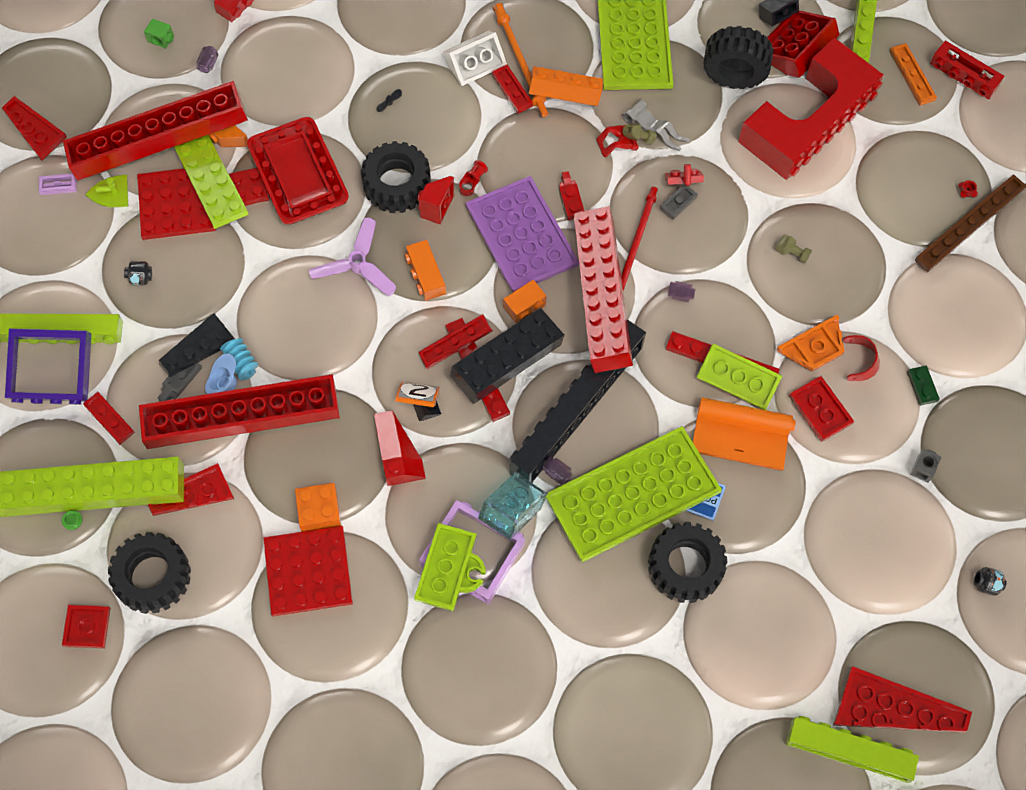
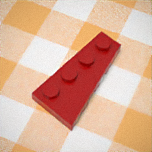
[2,96,67,161]
[148,463,234,516]

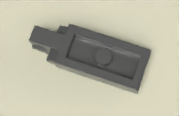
[157,363,202,402]

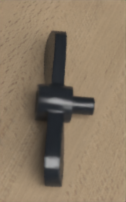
[376,89,402,112]

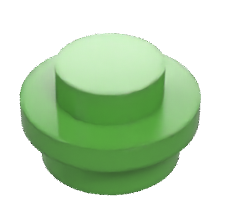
[62,510,83,530]

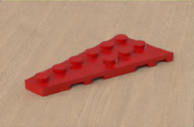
[833,666,972,733]

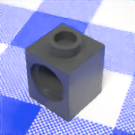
[910,449,941,483]

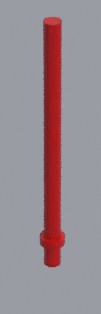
[621,186,658,291]

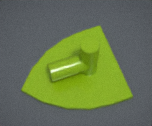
[85,174,129,208]

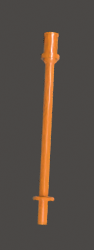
[493,3,548,117]

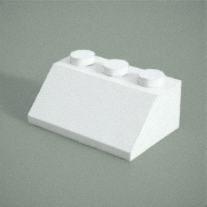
[443,31,507,86]

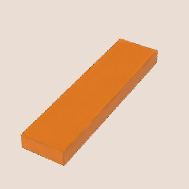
[890,43,937,105]

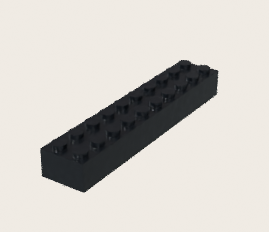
[509,320,646,488]

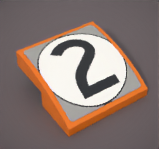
[395,382,440,407]

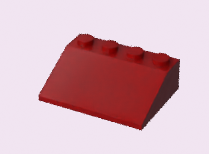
[767,10,840,78]

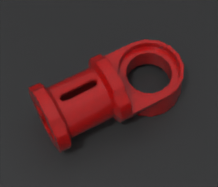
[459,160,488,196]

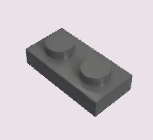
[660,184,698,220]

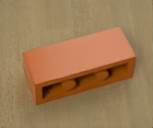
[404,240,446,301]

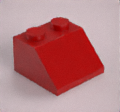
[417,176,455,225]

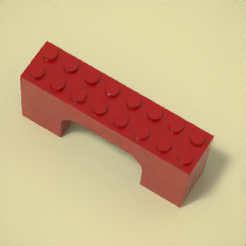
[738,37,884,180]

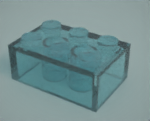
[478,472,548,540]

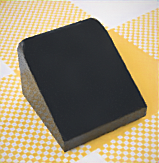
[414,400,441,421]

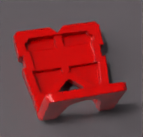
[596,125,639,157]

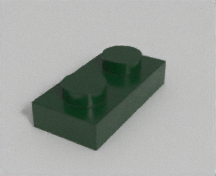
[907,365,940,406]

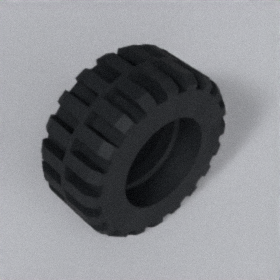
[703,26,773,89]
[361,141,431,213]
[648,522,728,603]
[108,532,191,614]

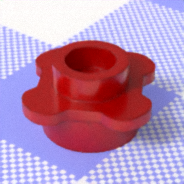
[958,180,978,198]

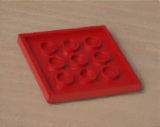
[137,168,216,240]
[263,526,353,617]

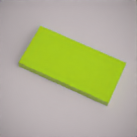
[696,343,782,410]

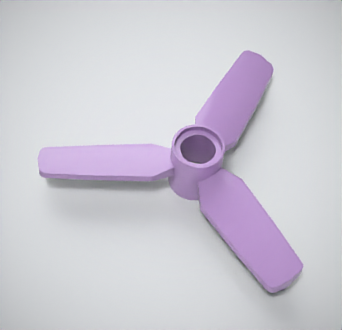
[309,218,396,296]

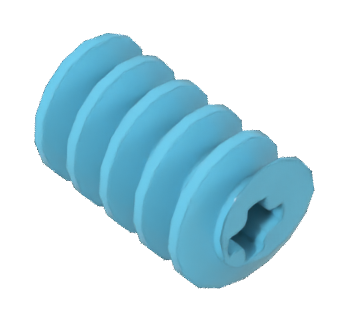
[220,338,258,381]

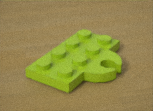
[414,523,486,612]

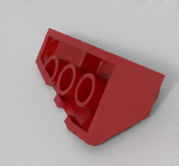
[374,410,426,486]

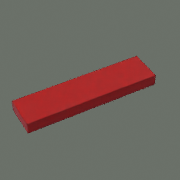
[418,314,493,369]

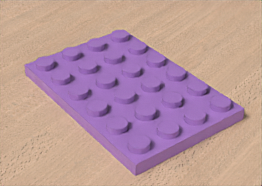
[465,176,579,293]

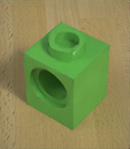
[144,18,174,49]

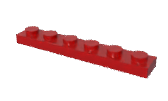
[445,318,510,422]
[666,331,780,374]

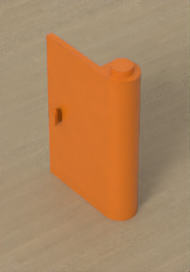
[693,397,796,471]

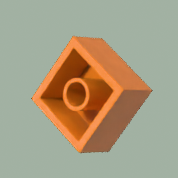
[295,483,342,532]

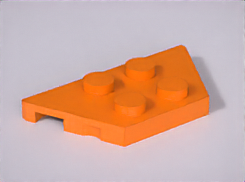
[777,314,845,371]

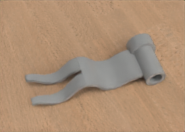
[622,99,690,151]

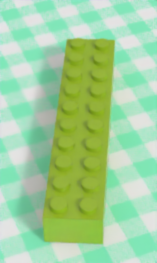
[0,457,184,517]

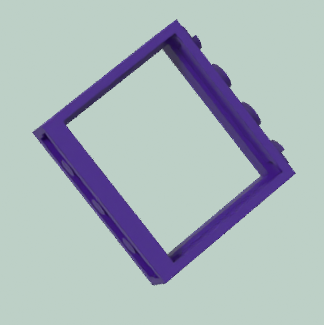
[5,329,92,405]

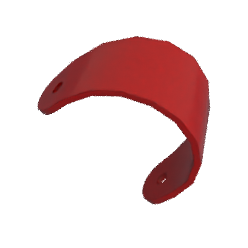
[843,335,880,381]

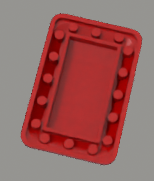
[247,117,349,224]

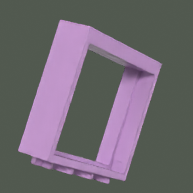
[419,500,525,605]

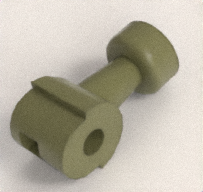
[623,124,656,145]
[775,235,812,263]

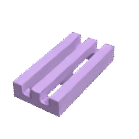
[39,173,77,195]

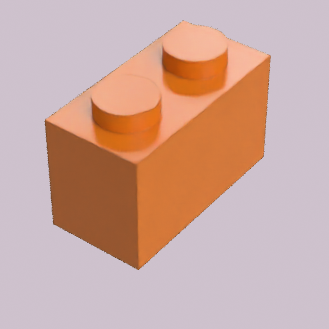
[503,280,547,323]

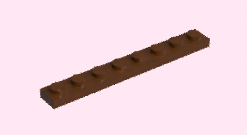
[915,174,1026,272]

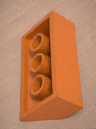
[529,66,603,106]

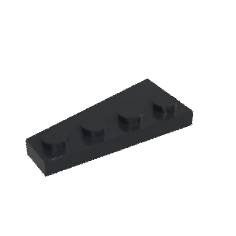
[159,313,235,378]

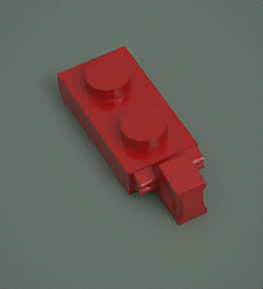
[559,171,584,220]

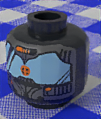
[124,261,152,285]
[974,567,1007,596]

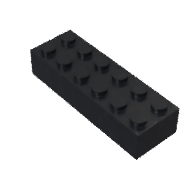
[450,308,565,404]

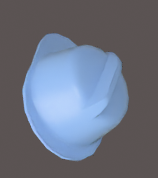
[205,354,237,394]

